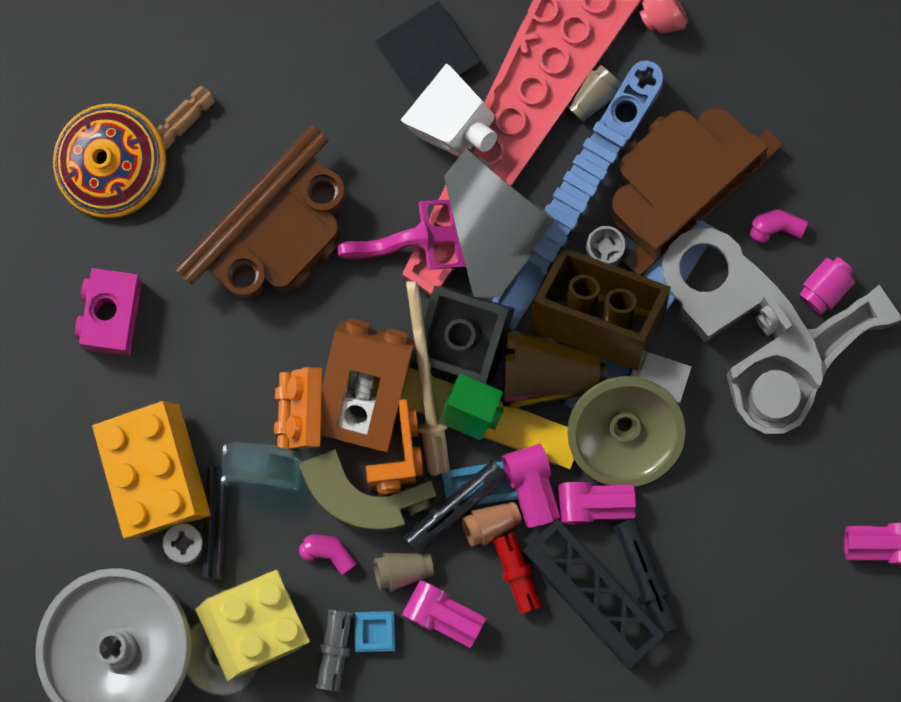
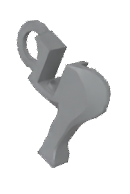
[662,228,901,434]

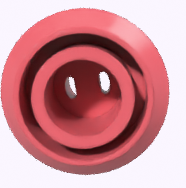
[640,0,688,34]

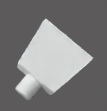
[401,64,497,157]

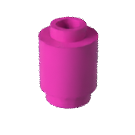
[798,257,855,315]

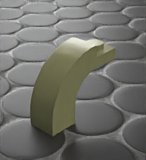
[299,450,437,532]

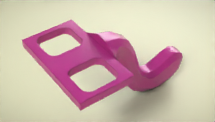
[337,200,466,270]

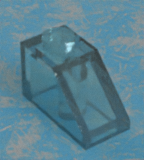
[221,441,301,491]

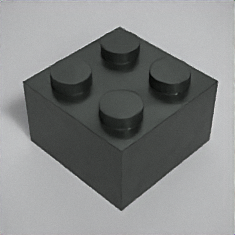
[412,285,515,384]

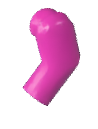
[750,210,808,243]
[299,534,357,576]

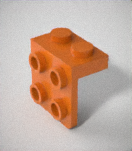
[366,399,423,497]

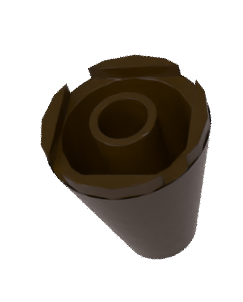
[502,330,607,408]

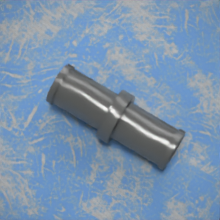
[316,609,353,691]

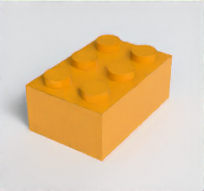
[92,401,211,539]

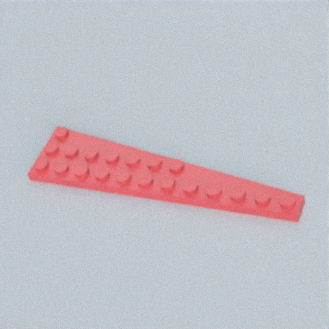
[402,0,642,296]

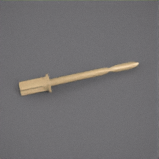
[406,281,450,476]

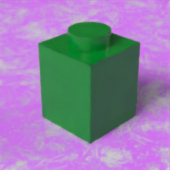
[438,373,504,441]

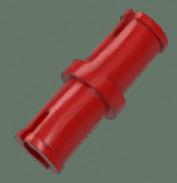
[492,532,543,614]

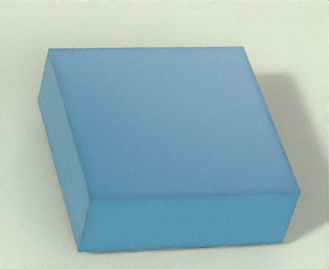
[355,611,395,652]

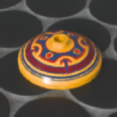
[53,104,166,218]

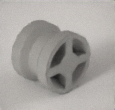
[163,524,204,565]

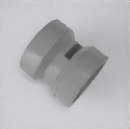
[585,226,625,266]

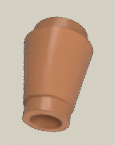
[461,502,522,547]

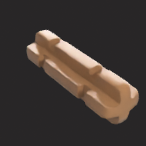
[157,86,215,150]

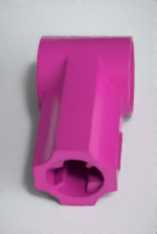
[502,443,560,528]
[557,482,635,525]
[844,523,901,565]
[402,580,486,648]

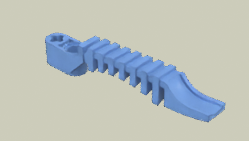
[492,61,663,330]

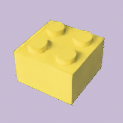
[195,569,310,681]

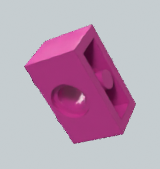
[75,268,142,356]

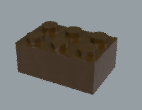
[529,247,671,371]

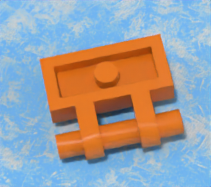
[274,367,322,451]

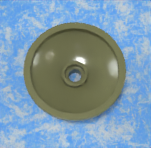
[568,376,686,487]

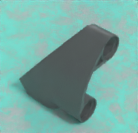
[444,148,555,298]

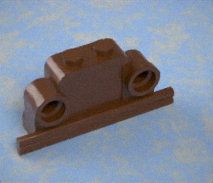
[611,108,783,275]
[175,124,344,300]

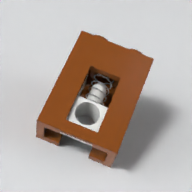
[320,319,415,452]

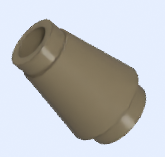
[567,65,622,122]
[374,553,433,591]

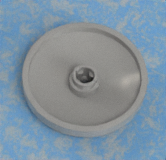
[36,569,191,702]

